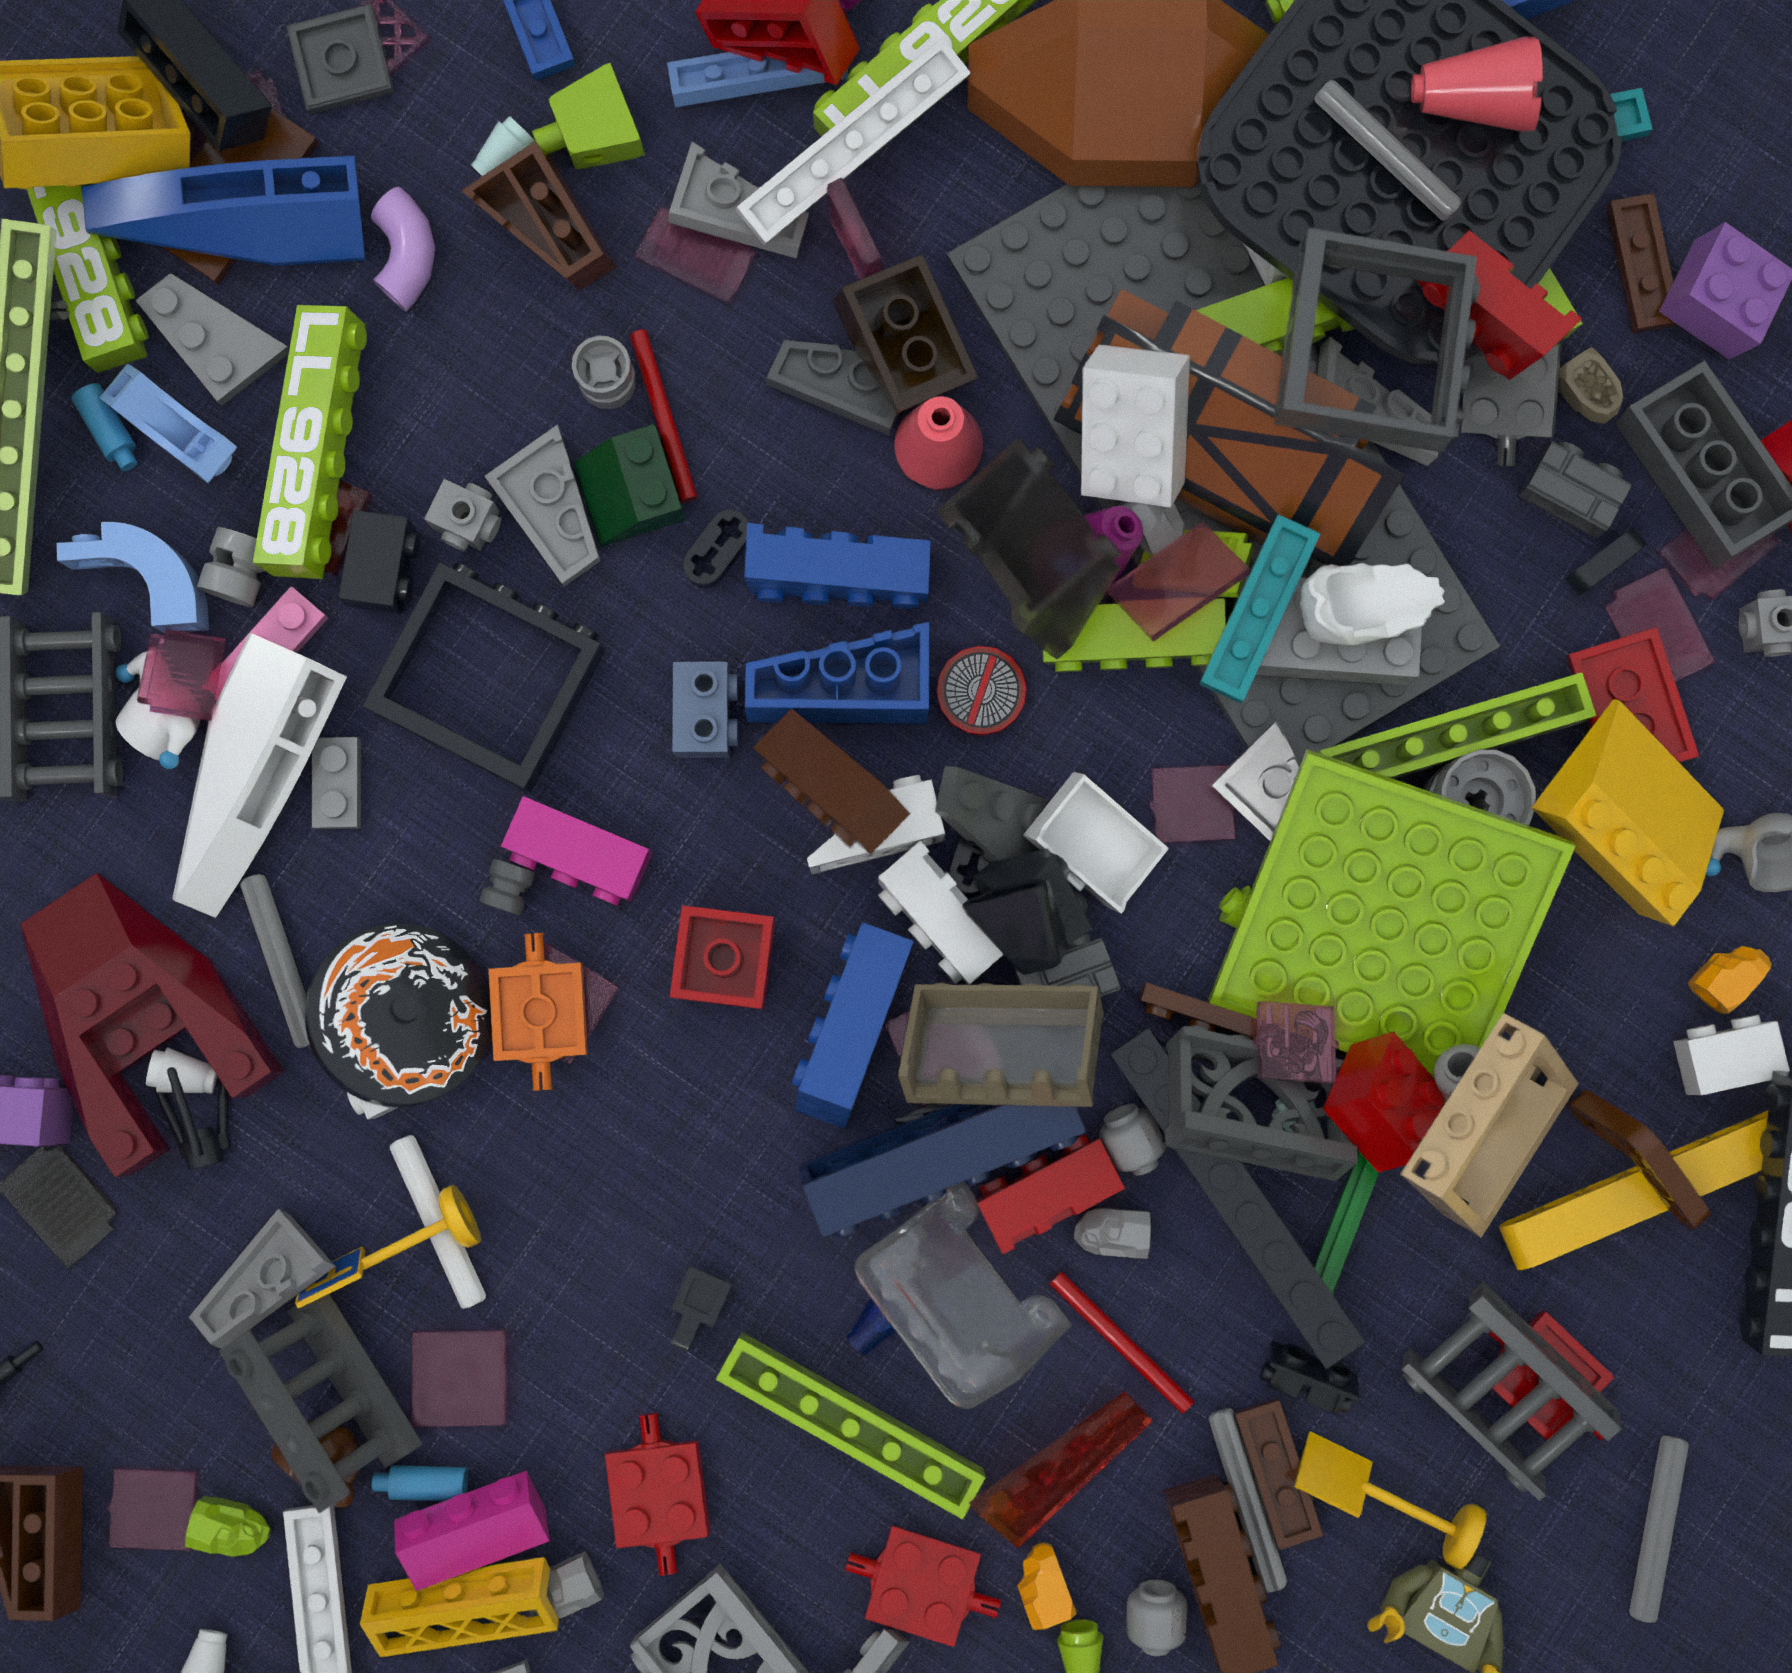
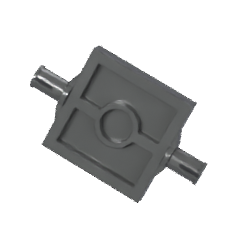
[1461,344,1561,466]

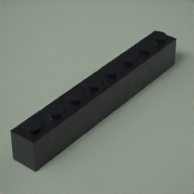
[1111,1028,1365,1369]

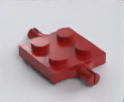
[1489,1310,1614,1440]
[605,1412,711,1576]
[844,1525,1001,1647]

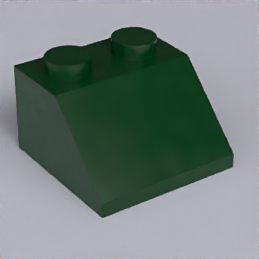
[574,424,686,547]

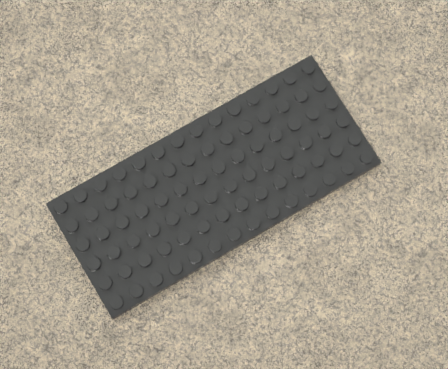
[946,183,1500,763]

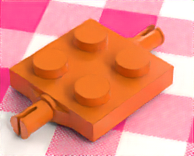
[489,933,588,1091]

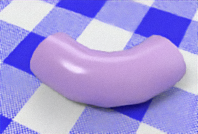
[371,187,435,312]

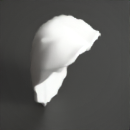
[1300,563,1445,645]

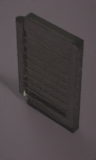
[0,1144,119,1268]

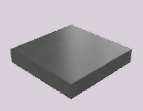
[286,4,395,115]

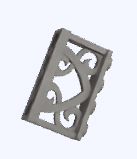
[630,1563,809,1673]

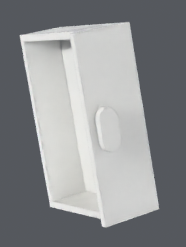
[1023,772,1169,914]

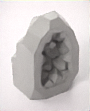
[1118,501,1185,556]
[1074,1207,1151,1259]
[529,1552,604,1619]

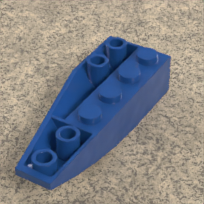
[82,156,365,266]

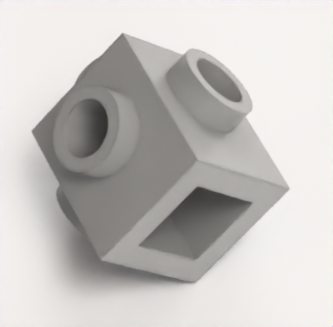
[424,479,501,552]
[1738,589,1792,657]

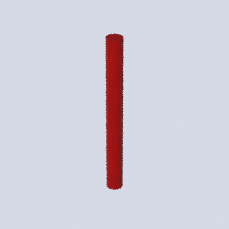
[630,330,698,503]
[1049,1271,1194,1414]

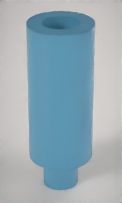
[71,383,138,471]
[372,1465,468,1501]

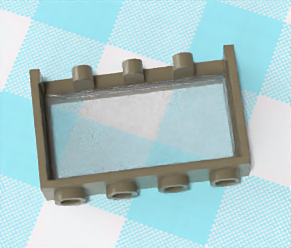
[898,983,1104,1107]

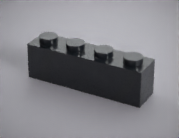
[117,0,272,151]

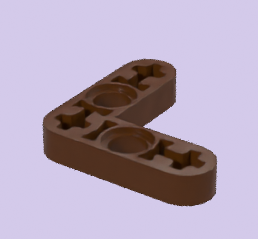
[1567,1089,1711,1231]

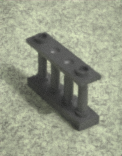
[0,612,123,802]
[1402,1281,1622,1501]
[219,1294,423,1513]

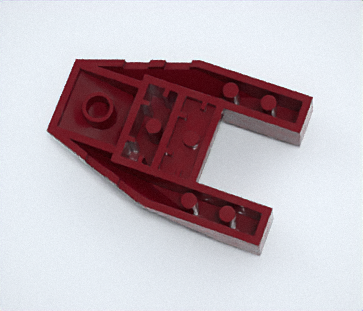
[20,873,285,1178]

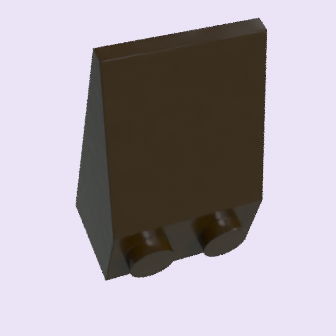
[832,254,978,414]

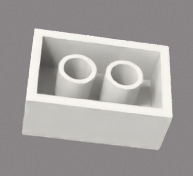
[1081,345,1190,507]

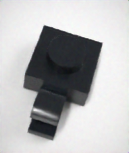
[670,1265,732,1352]

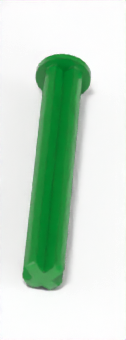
[1313,1150,1379,1294]

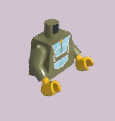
[1368,1552,1504,1673]

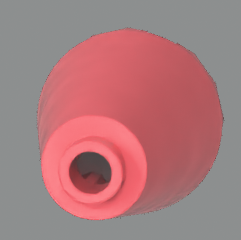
[1411,36,1543,132]
[894,396,983,490]

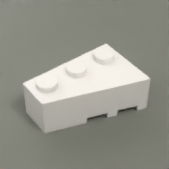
[878,841,1003,985]

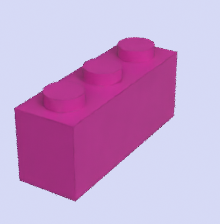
[501,796,653,906]
[394,1471,549,1591]

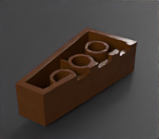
[753,708,910,855]
[1162,1474,1281,1673]

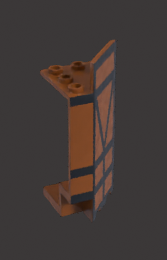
[1053,289,1405,566]

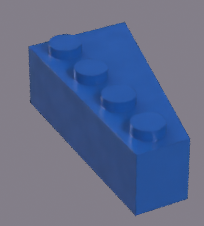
[744,523,931,609]
[745,622,929,724]
[792,922,914,1129]

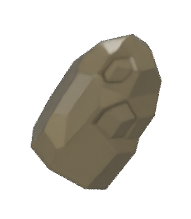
[1558,347,1623,424]

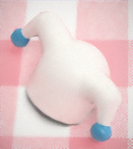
[115,650,201,769]

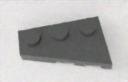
[766,340,899,436]
[935,766,1047,863]

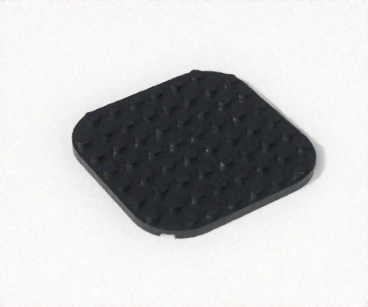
[1196,0,1622,366]

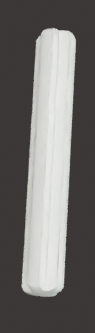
[390,1135,486,1309]

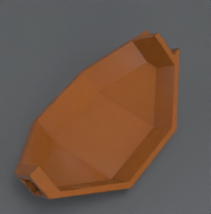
[967,0,1269,187]

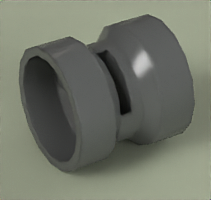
[478,859,536,916]

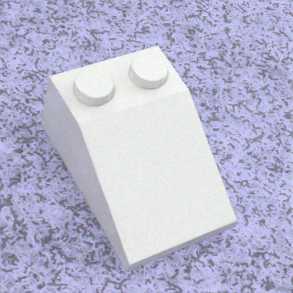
[807,775,945,874]

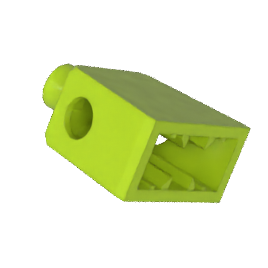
[532,63,645,169]

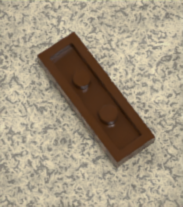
[1606,193,1678,334]
[1137,983,1278,1043]
[1233,1398,1323,1550]

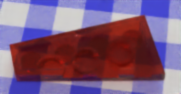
[969,1391,1153,1549]

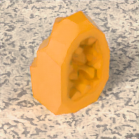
[1687,946,1772,1014]
[1017,1542,1077,1630]

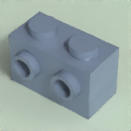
[672,662,739,758]

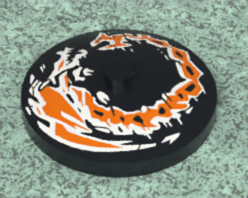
[305,923,492,1108]

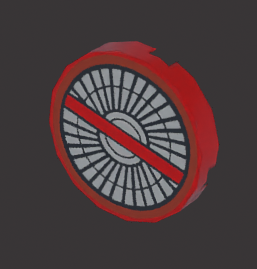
[936,646,1026,737]

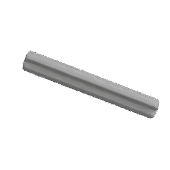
[1314,80,1461,221]
[240,874,310,1048]
[1209,1408,1287,1593]
[1629,1436,1689,1623]

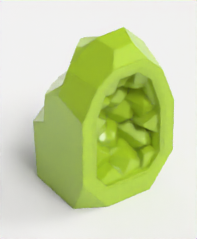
[185,1496,271,1557]

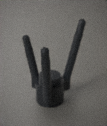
[153,1067,231,1170]

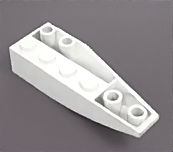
[172,633,347,918]

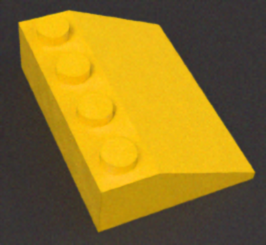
[0,56,190,189]
[1531,699,1724,927]

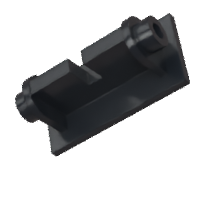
[1259,1340,1359,1414]

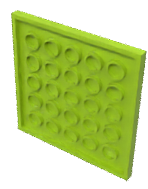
[1208,749,1576,1079]

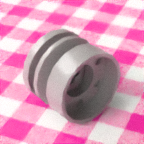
[1424,750,1536,825]

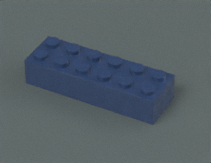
[799,1063,1086,1238]

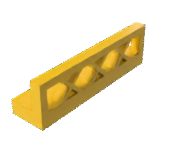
[360,1557,559,1657]

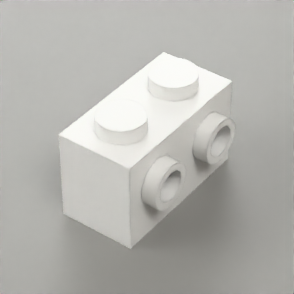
[1673,1015,1790,1095]

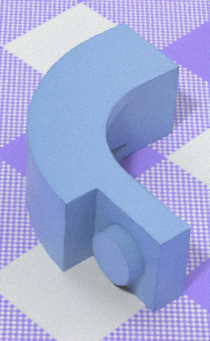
[99,363,237,483]
[57,522,209,634]

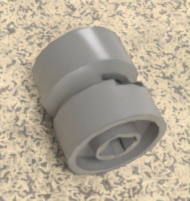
[572,336,637,409]
[196,527,265,607]

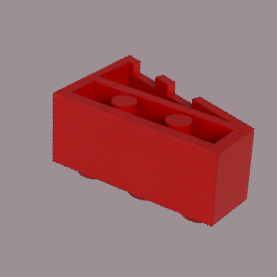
[695,0,860,85]
[1416,230,1582,381]
[974,1134,1125,1254]

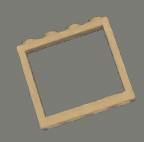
[1401,1013,1579,1238]

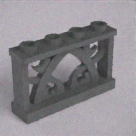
[1165,1026,1358,1181]

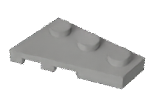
[668,142,809,259]
[136,273,289,406]
[1318,337,1438,466]
[485,424,601,587]
[1212,719,1301,841]
[189,1209,335,1349]

